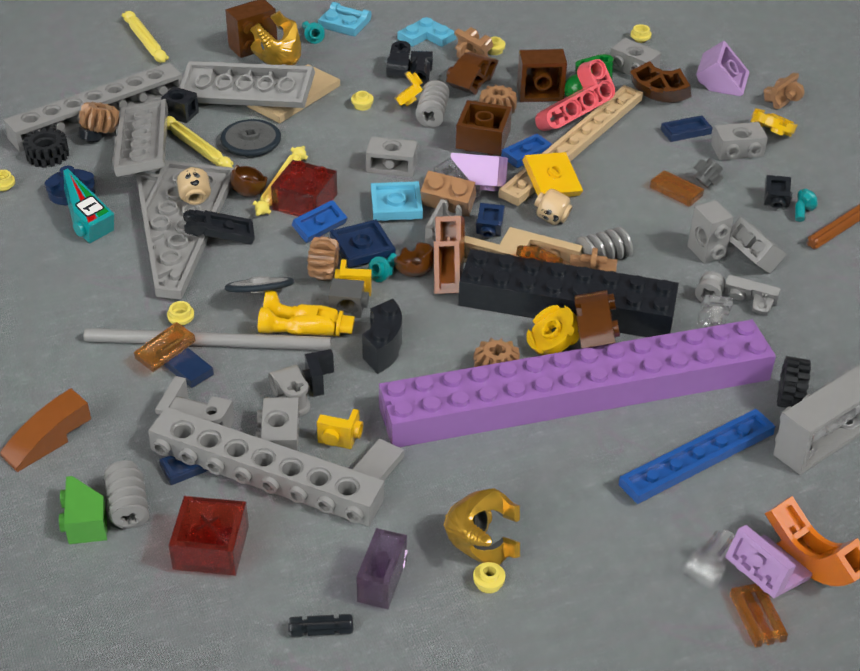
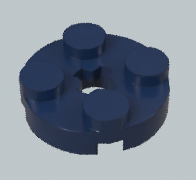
[45,165,96,206]

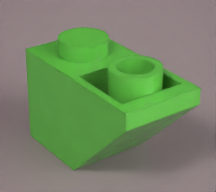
[59,476,108,544]

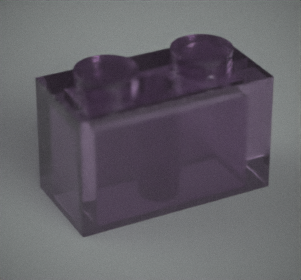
[356,528,407,609]

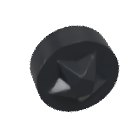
[78,125,102,142]

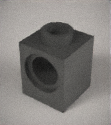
[329,278,369,318]

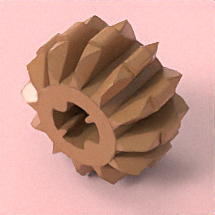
[479,84,517,114]
[79,101,120,133]
[307,236,339,281]
[473,337,520,367]

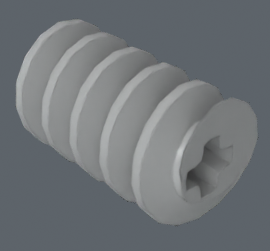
[416,80,450,128]
[575,227,633,260]
[104,460,150,529]

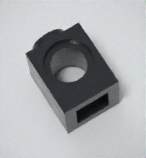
[161,86,199,123]

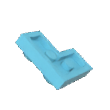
[397,17,456,47]

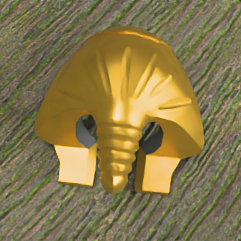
[250,10,301,66]
[444,488,520,565]

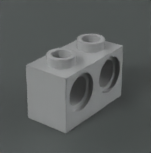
[729,216,787,273]

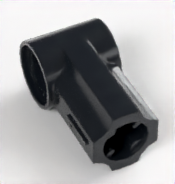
[410,51,433,87]

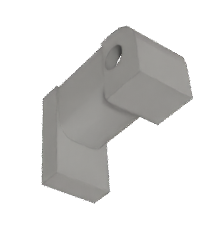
[155,376,235,428]

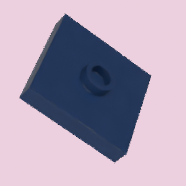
[330,219,396,268]

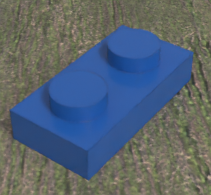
[501,134,552,168]
[292,200,348,243]

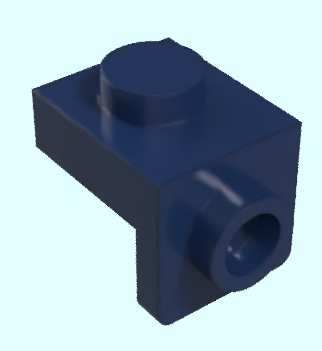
[476,203,505,238]

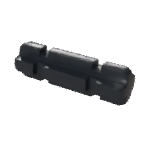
[288,614,354,637]

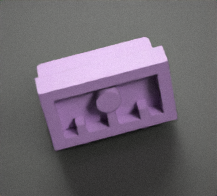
[725,525,812,598]

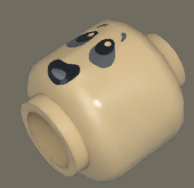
[177,167,211,205]
[534,189,573,225]

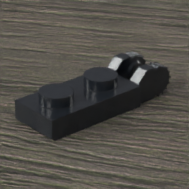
[183,209,255,244]

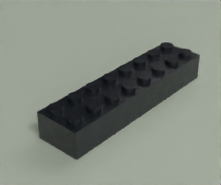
[458,249,679,337]

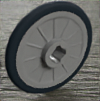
[225,276,294,293]

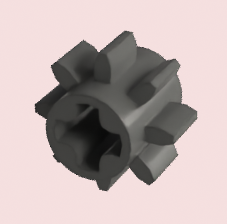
[693,158,724,188]

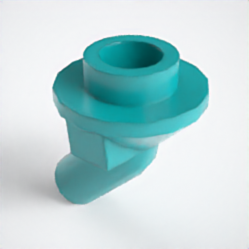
[302,21,325,44]
[795,188,818,222]
[368,253,398,282]

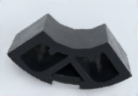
[362,299,402,374]

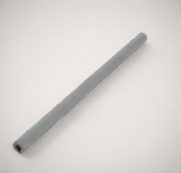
[84,328,331,350]

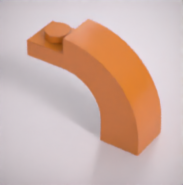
[764,496,860,586]

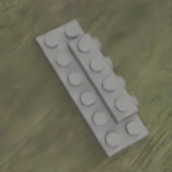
[179,61,315,108]
[112,99,168,177]

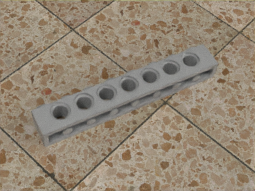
[4,63,183,152]
[148,406,384,527]

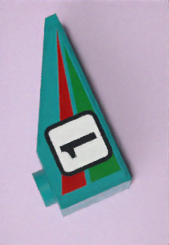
[63,168,114,244]

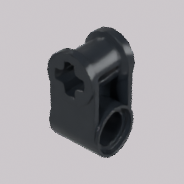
[386,41,411,78]

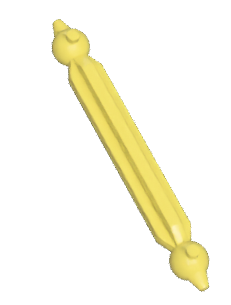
[121,11,169,63]
[167,116,233,168]
[252,146,308,216]

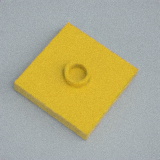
[522,152,583,197]

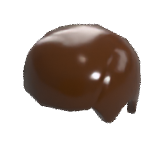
[230,165,267,197]
[394,242,434,277]

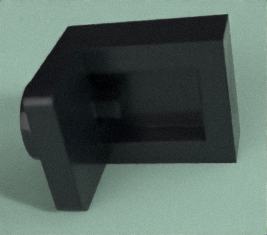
[764,175,793,208]
[302,349,334,397]

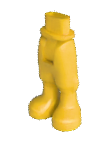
[258,290,355,336]

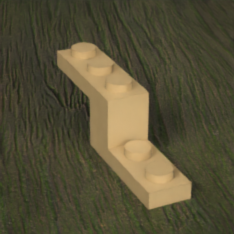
[464,227,583,265]

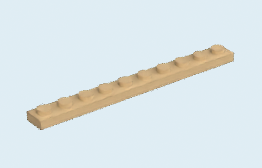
[498,85,643,206]

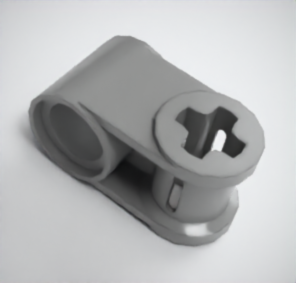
[268,365,311,416]

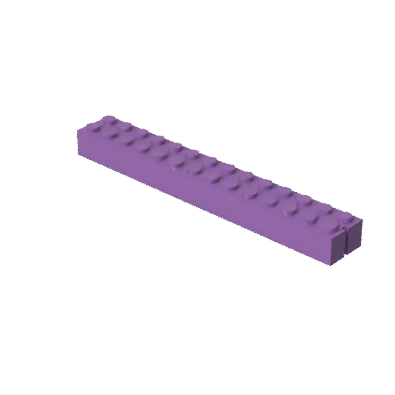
[379,319,776,447]

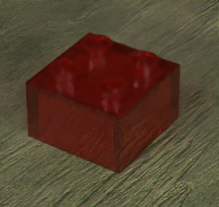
[271,160,338,217]
[169,496,249,576]

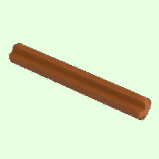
[807,204,860,249]

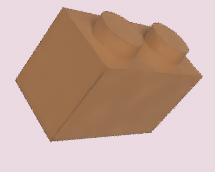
[421,170,476,217]

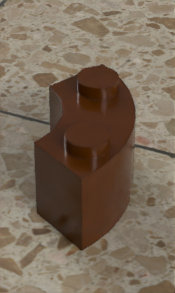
[446,51,499,95]
[630,61,692,103]
[575,290,620,349]

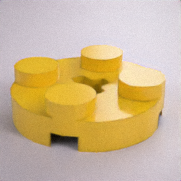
[750,108,798,137]
[526,305,580,355]

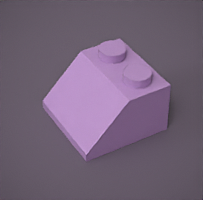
[696,41,749,96]
[451,153,508,191]

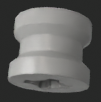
[695,271,726,305]

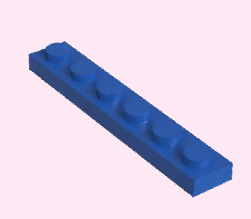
[618,409,776,504]

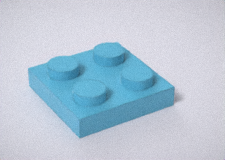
[371,181,423,221]

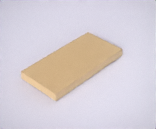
[247,64,340,123]

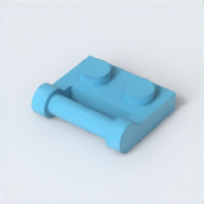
[318,2,372,37]

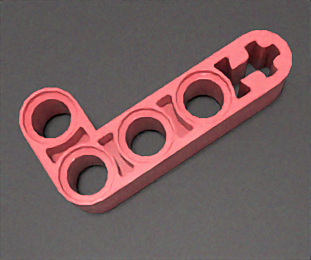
[535,59,615,131]

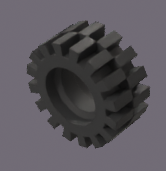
[23,128,69,168]
[777,356,811,408]

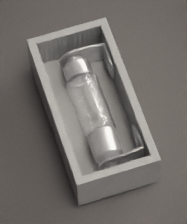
[773,365,860,475]

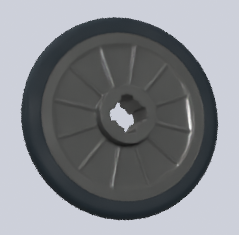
[220,119,281,156]

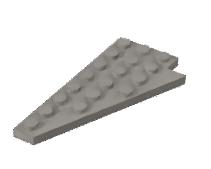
[136,161,234,300]

